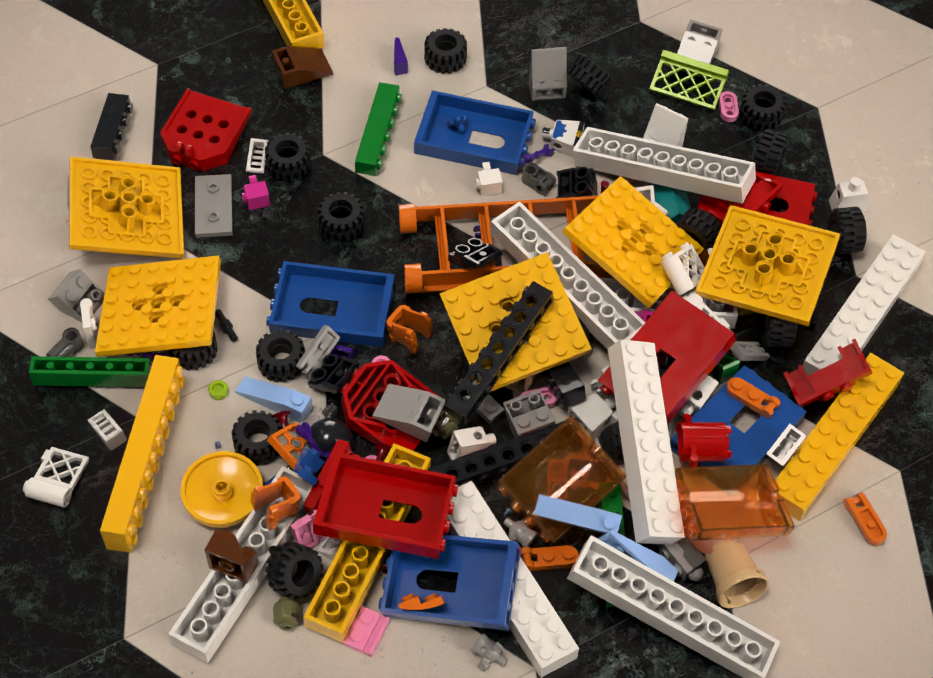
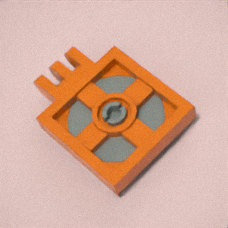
[267,422,311,470]

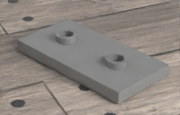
[195,174,233,238]

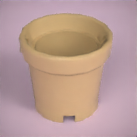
[705,539,769,608]

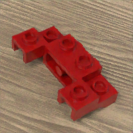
[707,172,783,227]
[784,339,873,407]
[303,439,360,515]

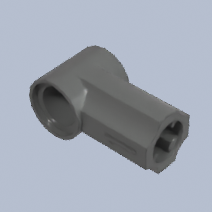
[46,327,84,357]

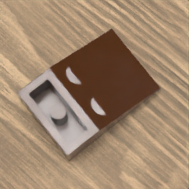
[272,46,333,89]

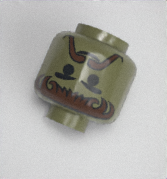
[432,410,460,440]
[273,597,301,631]

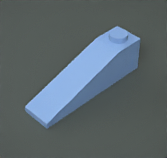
[235,376,313,424]
[534,494,622,534]
[598,530,679,581]

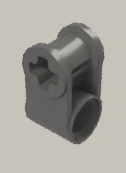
[521,162,556,195]

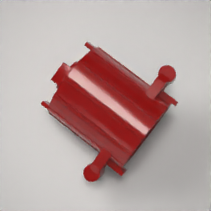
[675,414,732,471]

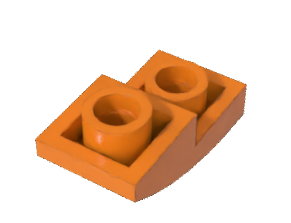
[398,593,445,610]

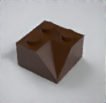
[205,528,259,583]

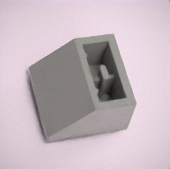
[48,269,105,322]
[503,389,555,438]

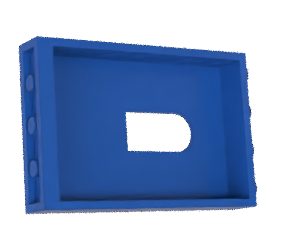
[414,90,536,175]
[266,261,395,347]
[670,365,806,497]
[379,535,521,631]

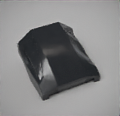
[556,167,597,198]
[448,238,503,269]
[308,354,360,393]

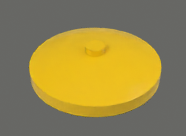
[180,451,263,528]

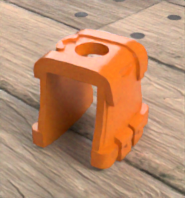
[386,305,434,355]
[250,476,301,531]

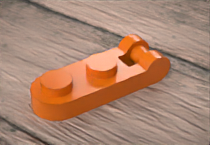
[726,377,781,418]
[843,492,887,545]
[520,545,579,571]

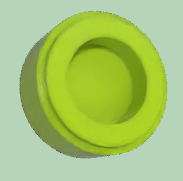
[208,380,229,400]

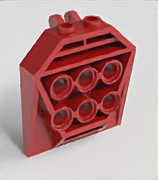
[160,88,252,172]
[341,360,445,451]

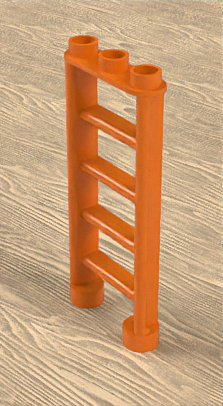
[399,196,614,294]

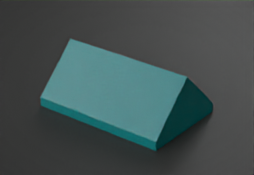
[648,183,691,224]

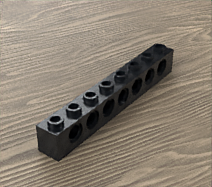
[445,281,554,425]
[428,417,586,487]

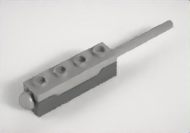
[596,454,706,581]

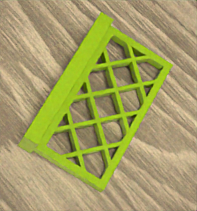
[649,50,729,111]

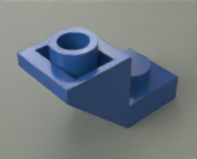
[294,447,325,486]

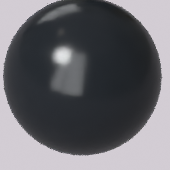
[307,418,354,459]

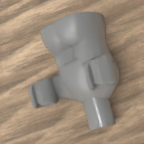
[503,517,538,547]
[470,633,507,671]

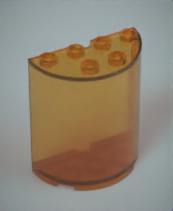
[497,415,626,543]
[675,464,795,541]

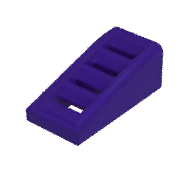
[394,37,408,76]

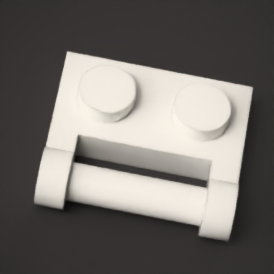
[80,298,98,349]

